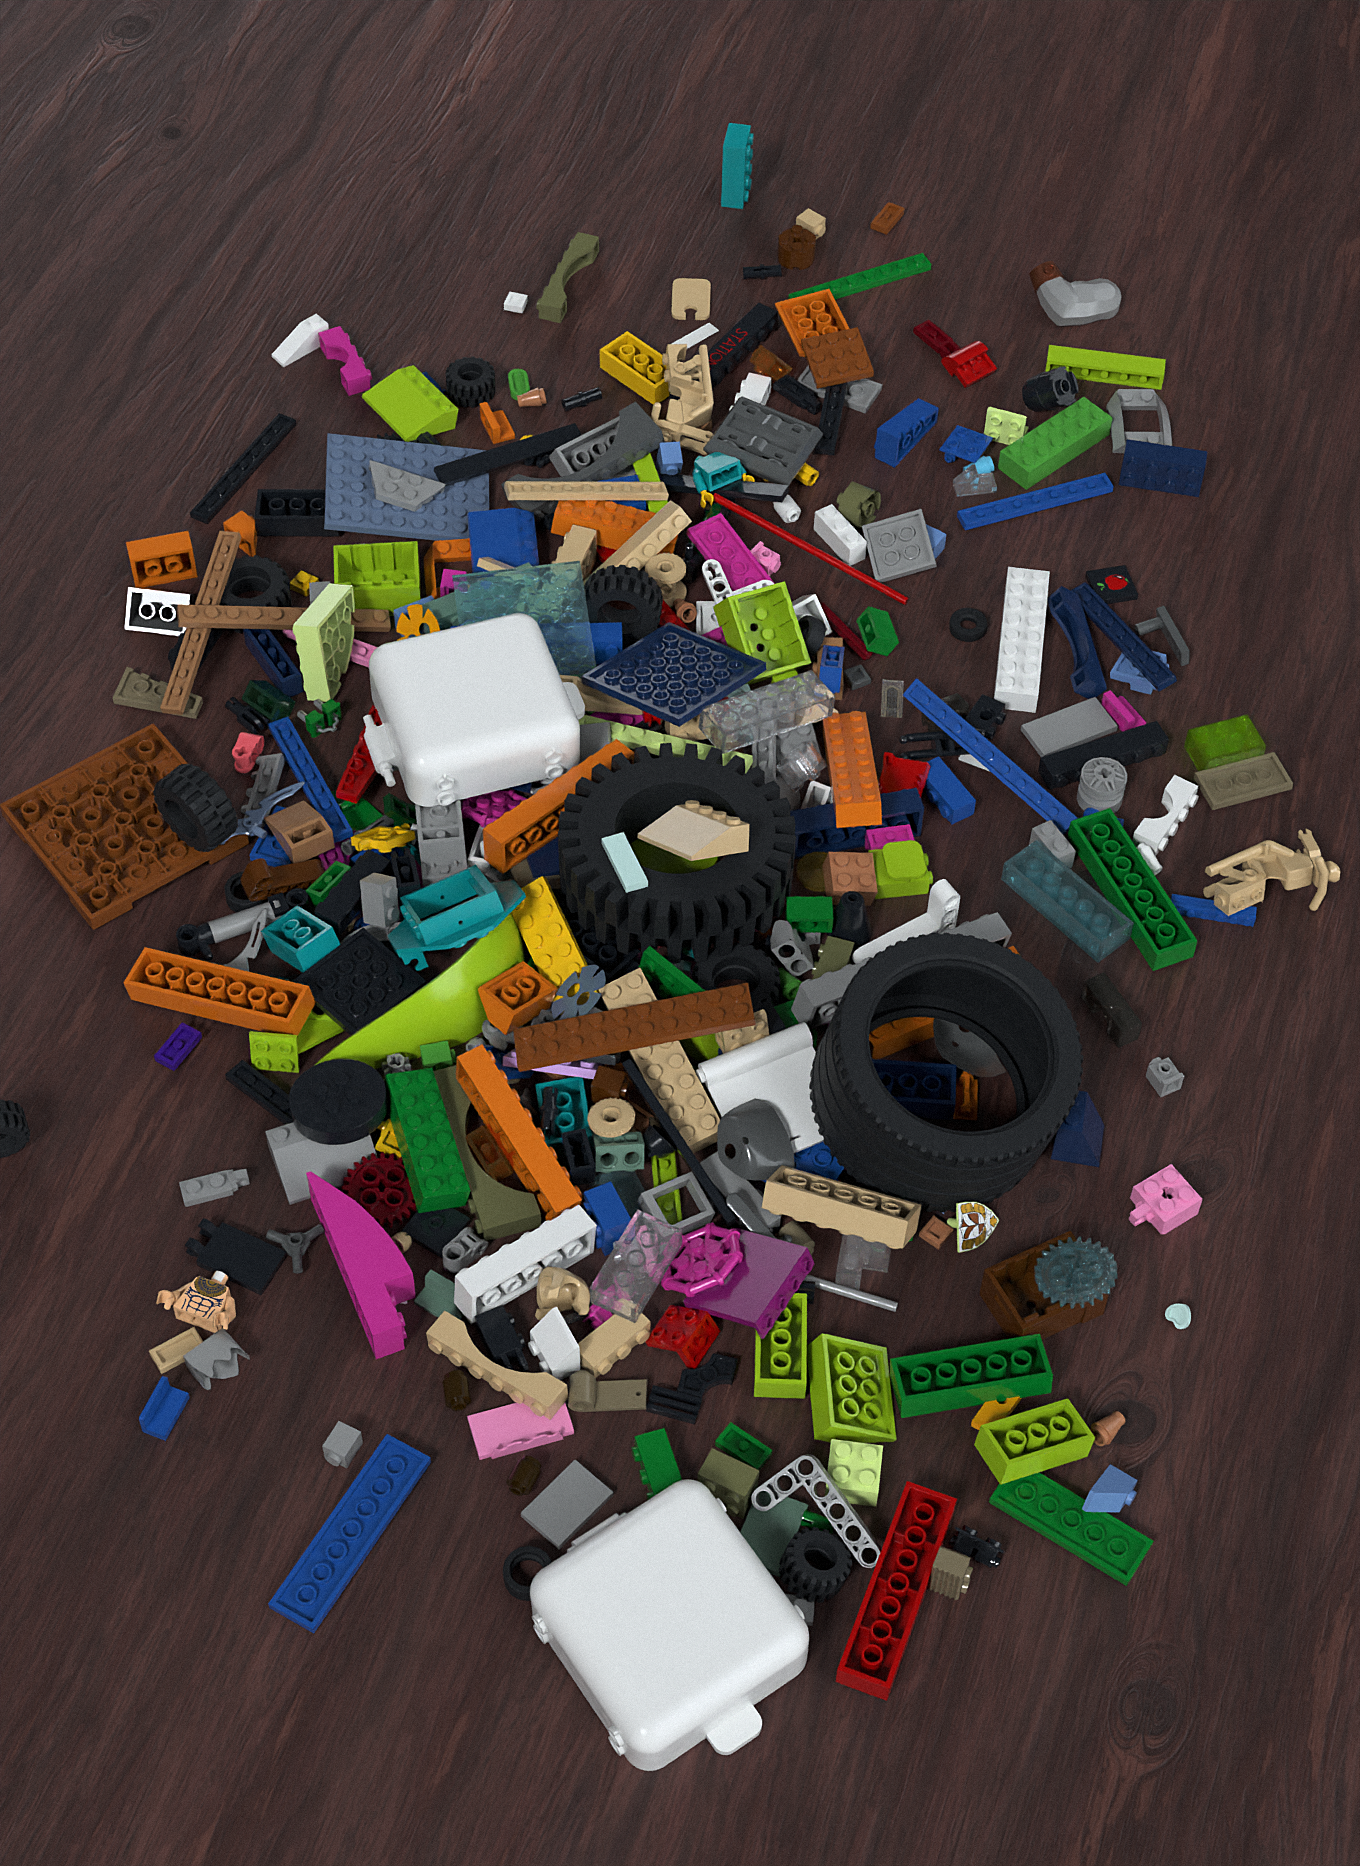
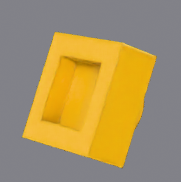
[289,570,319,597]

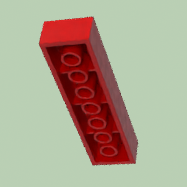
[835,1481,957,1701]

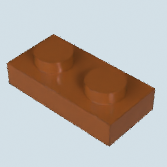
[870,202,905,235]

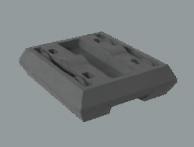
[703,396,823,485]

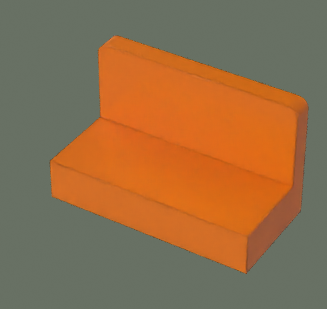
[479,402,515,444]

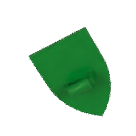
[331,791,383,831]

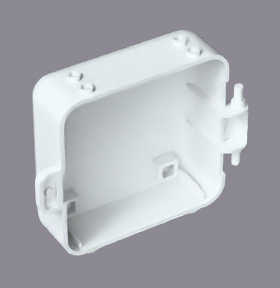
[363,613,585,807]
[530,1479,809,1771]

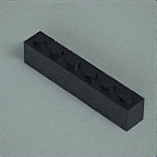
[1038,721,1169,790]

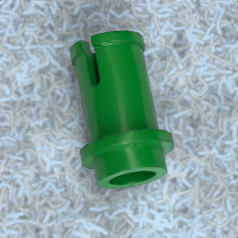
[801,1509,834,1535]

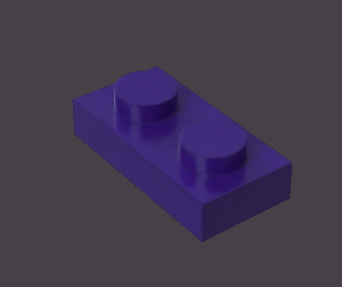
[154,1023,202,1071]

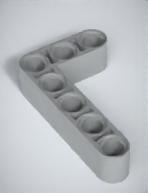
[751,1454,882,1568]

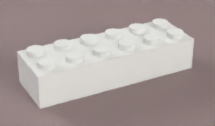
[454,1205,597,1324]

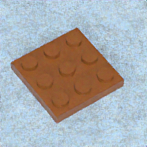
[801,327,874,389]

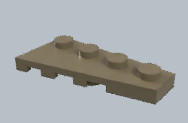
[113,667,203,719]

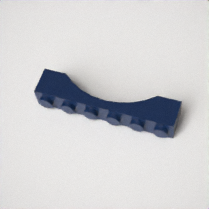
[1047,586,1107,699]

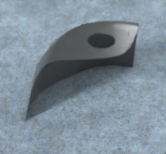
[933,1018,1006,1077]
[717,1098,795,1180]

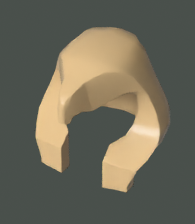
[535,1266,590,1320]

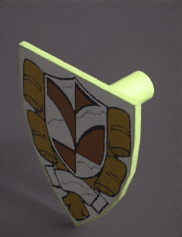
[947,1202,999,1253]

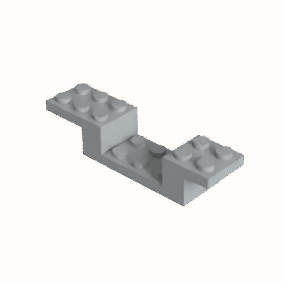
[415,799,467,886]

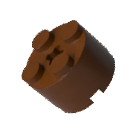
[777,225,816,270]

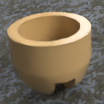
[391,1232,412,1254]

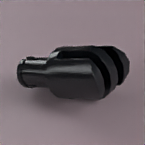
[225,697,270,735]

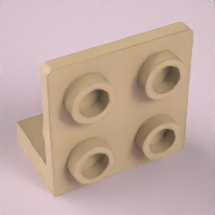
[715,1009,769,1054]

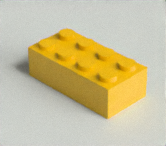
[600,331,670,405]

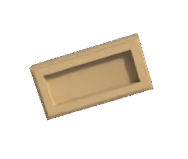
[149,1327,204,1374]

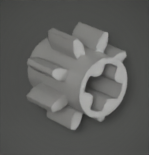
[381,1053,411,1078]

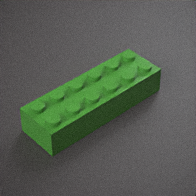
[998,397,1113,490]

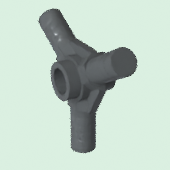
[266,1224,325,1274]

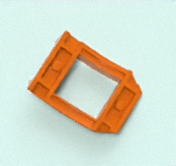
[423,538,488,599]

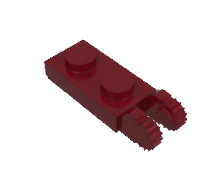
[913,320,960,358]

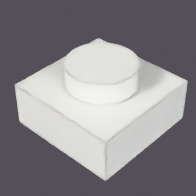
[504,292,528,313]

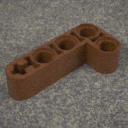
[240,858,325,902]

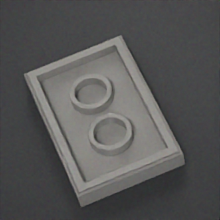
[521,1460,613,1549]

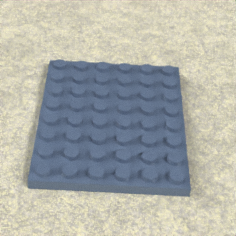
[324,433,489,541]

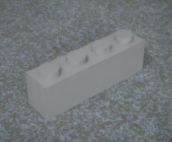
[700,1151,781,1234]

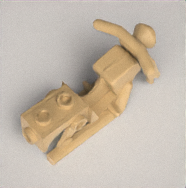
[650,344,714,455]
[1203,829,1340,916]

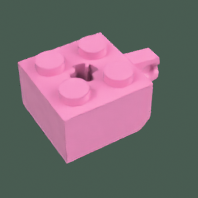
[1129,1164,1202,1234]

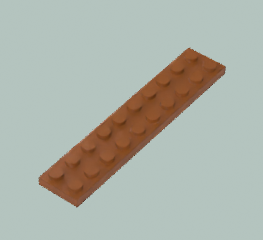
[513,983,756,1072]

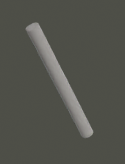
[804,1274,898,1312]

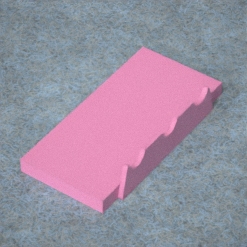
[467,1403,574,1460]

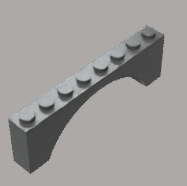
[501,401,664,523]

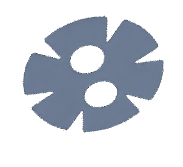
[551,965,606,1020]

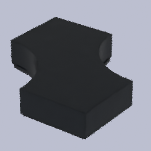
[677,1353,738,1398]

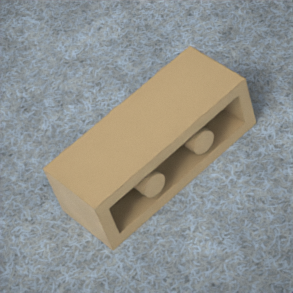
[578,1302,651,1378]

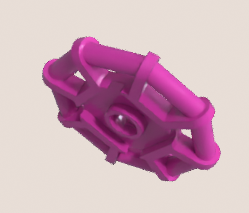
[460,789,527,828]
[658,1222,743,1297]

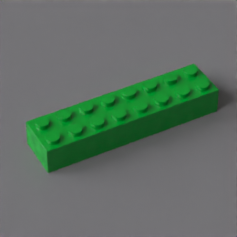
[1067,808,1197,971]

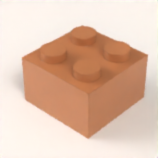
[822,852,878,906]

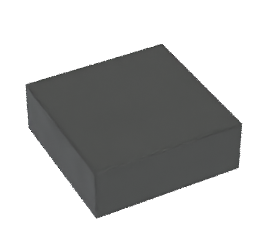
[843,665,871,690]

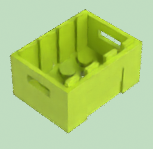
[334,541,421,616]
[713,581,811,685]

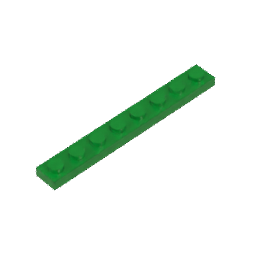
[788,253,932,300]

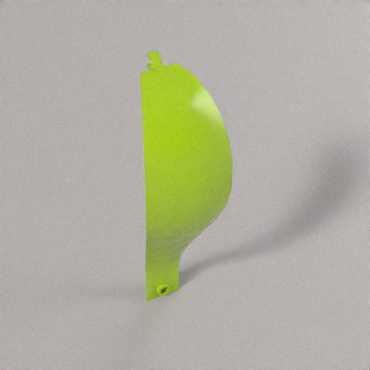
[315,913,526,1069]

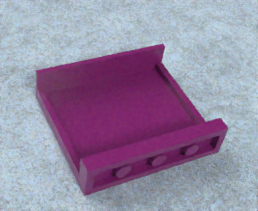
[683,1228,815,1339]

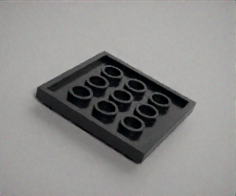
[293,928,426,1036]

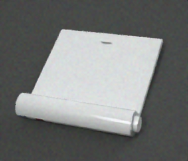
[696,1022,824,1153]

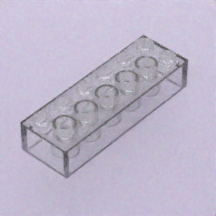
[698,670,835,754]

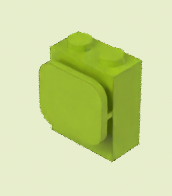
[868,840,933,899]

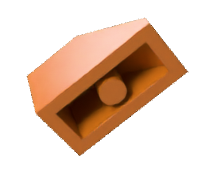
[223,510,257,557]

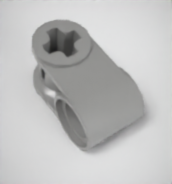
[442,1227,488,1274]

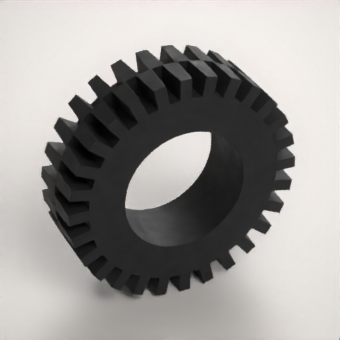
[558,743,796,963]

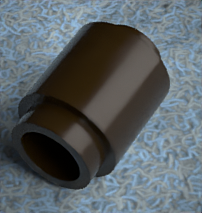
[442,1370,471,1411]
[506,1455,541,1496]

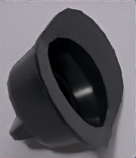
[642,1117,678,1159]

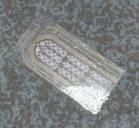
[881,679,904,718]

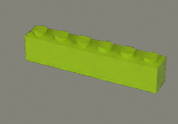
[1045,345,1166,390]

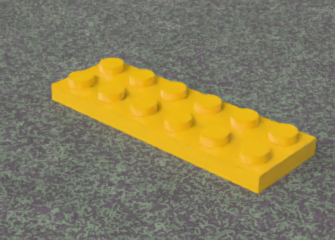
[511,876,599,1016]

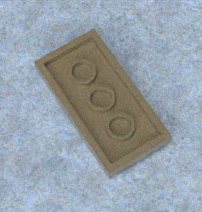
[1194,752,1293,810]

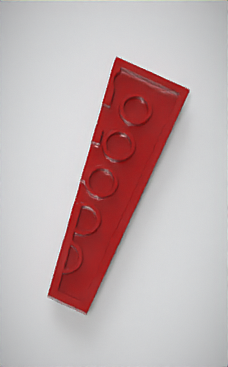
[336,705,382,804]

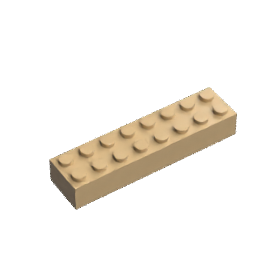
[598,968,720,1154]

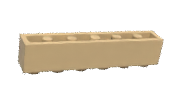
[579,500,692,589]

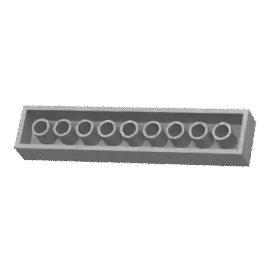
[791,912,1012,1030]

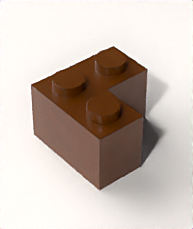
[591,1062,635,1106]

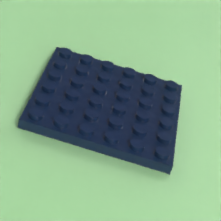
[582,622,766,727]

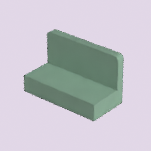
[414,1270,464,1320]

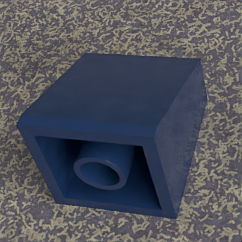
[1051,1091,1104,1167]

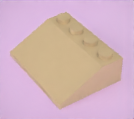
[638,800,750,861]

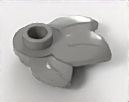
[482,1020,523,1052]

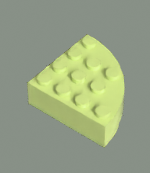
[293,583,355,702]

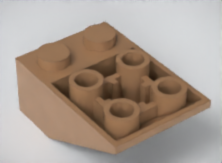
[264,801,335,863]

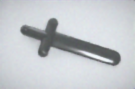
[726,1193,792,1243]

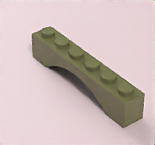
[536,232,599,323]

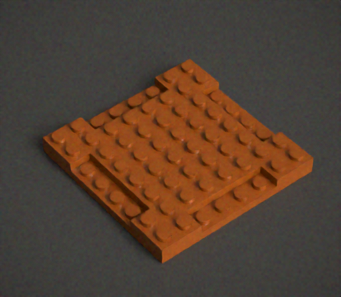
[0,723,249,930]

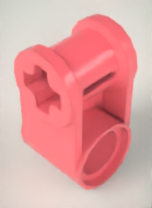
[232,732,264,773]

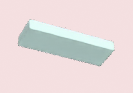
[602,832,648,893]

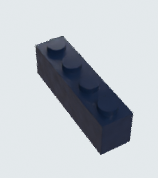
[243,629,304,700]

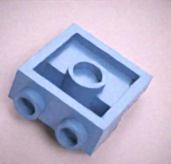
[1110,651,1169,695]

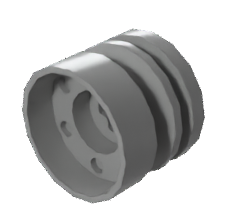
[1077,757,1127,813]

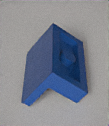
[139,1376,190,1441]

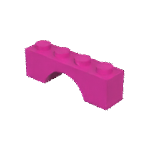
[318,326,372,396]

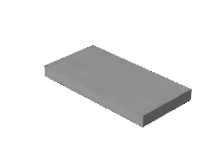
[797,365,883,414]
[1021,697,1118,757]

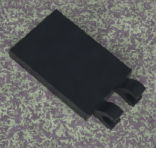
[185,1218,287,1295]

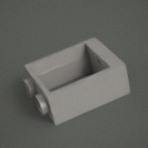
[637,1171,715,1245]

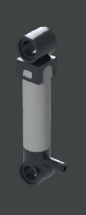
[176,888,311,961]

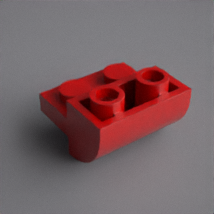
[940,341,997,388]

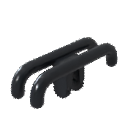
[899,728,985,760]

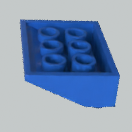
[467,508,540,578]

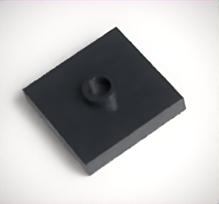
[401,1208,471,1258]

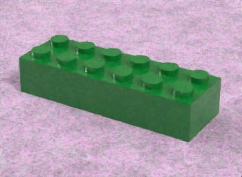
[384,1068,470,1213]
[890,1334,1053,1418]

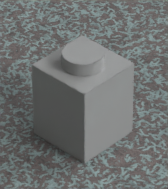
[322,1421,363,1468]

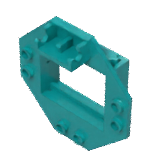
[387,865,526,971]

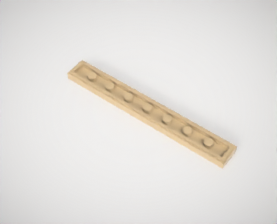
[504,481,669,500]

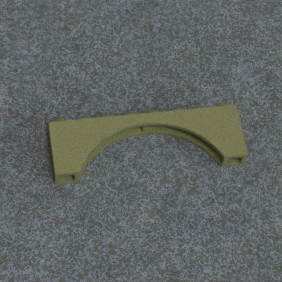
[434,1065,541,1241]

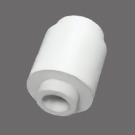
[773,495,801,523]

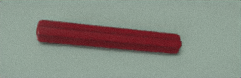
[820,602,873,661]

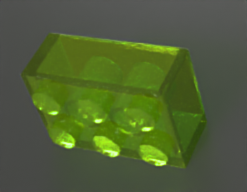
[1184,714,1266,771]

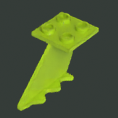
[249,1011,345,1073]

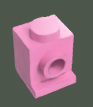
[750,541,781,576]

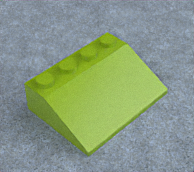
[362,365,459,442]
[807,1333,896,1443]

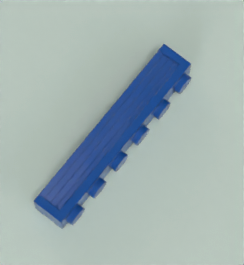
[1170,894,1257,927]

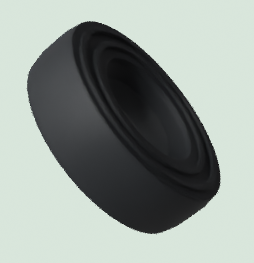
[949,608,987,642]

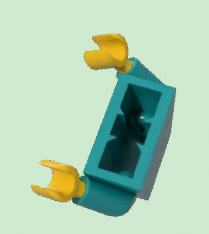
[692,452,755,508]

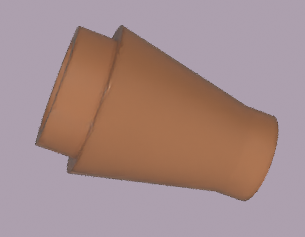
[517,387,547,407]
[673,598,697,623]
[1090,1411,1125,1446]

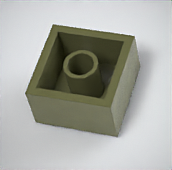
[697,1448,759,1519]

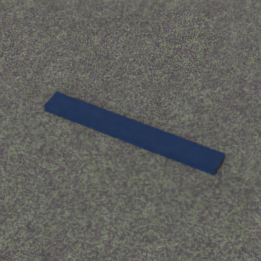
[1071,582,1177,692]

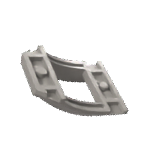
[1106,389,1172,453]

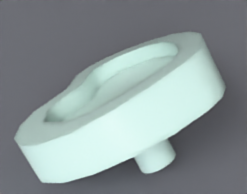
[1165,1303,1191,1329]

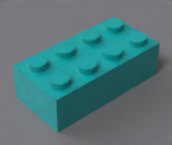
[721,123,754,209]

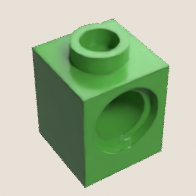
[420,1040,456,1071]

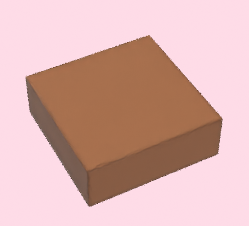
[919,1216,954,1250]

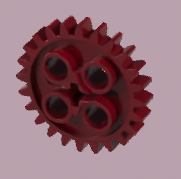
[342,1152,417,1228]

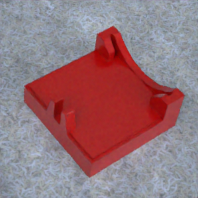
[878,752,931,798]

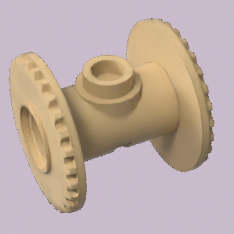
[645,553,687,608]
[587,1098,636,1156]

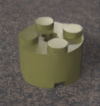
[837,481,881,528]

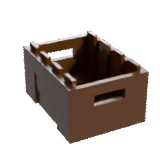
[979,1231,1110,1340]

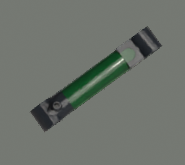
[680,497,736,584]

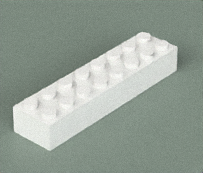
[994,567,1050,713]

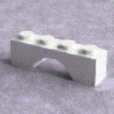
[1132,775,1199,857]

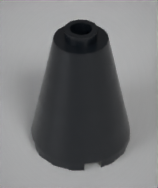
[827,891,872,948]

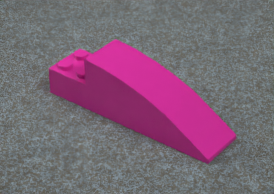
[306,1171,416,1359]

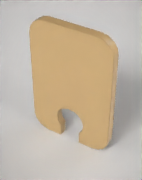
[672,278,711,320]

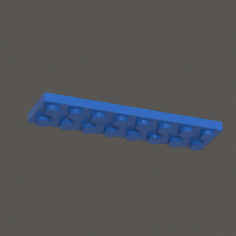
[268,1434,431,1633]

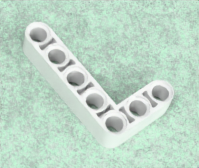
[851,879,960,964]

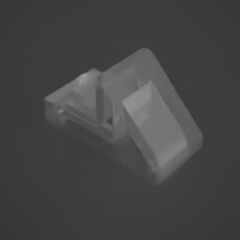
[953,464,997,496]

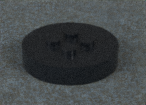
[289,1059,388,1145]

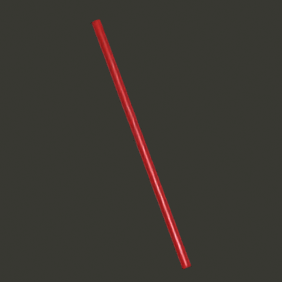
[713,493,909,605]

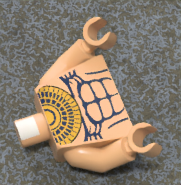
[156,1271,236,1333]

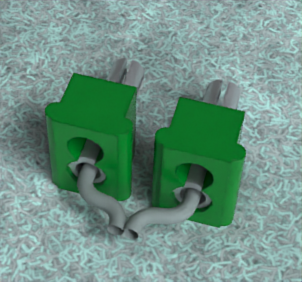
[297,698,342,738]

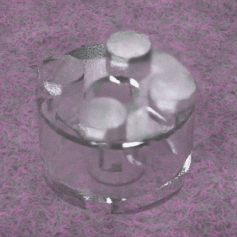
[776,741,827,792]

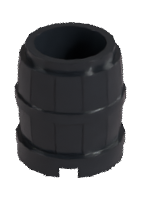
[1022,366,1078,412]

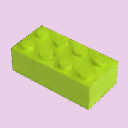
[754,1293,807,1399]
[974,1399,1095,1485]

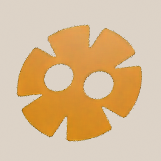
[396,604,440,641]

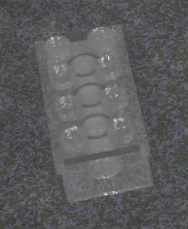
[589,1209,682,1323]

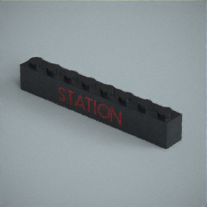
[669,303,778,400]

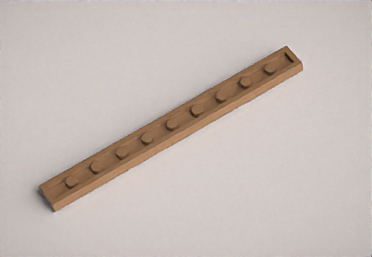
[160,531,242,715]
[177,604,391,632]

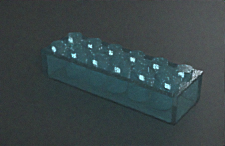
[1001,840,1134,963]

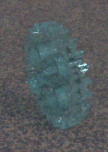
[1034,1237,1118,1309]

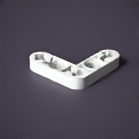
[702,559,774,604]

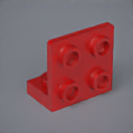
[645,1305,720,1369]

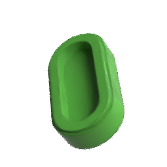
[508,369,530,400]

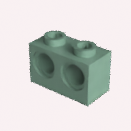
[593,1132,644,1173]

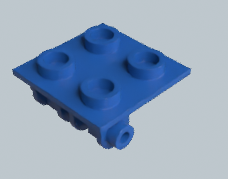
[939,425,993,463]

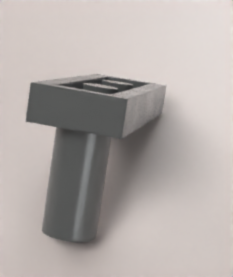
[1134,606,1189,666]

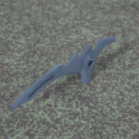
[221,781,305,845]

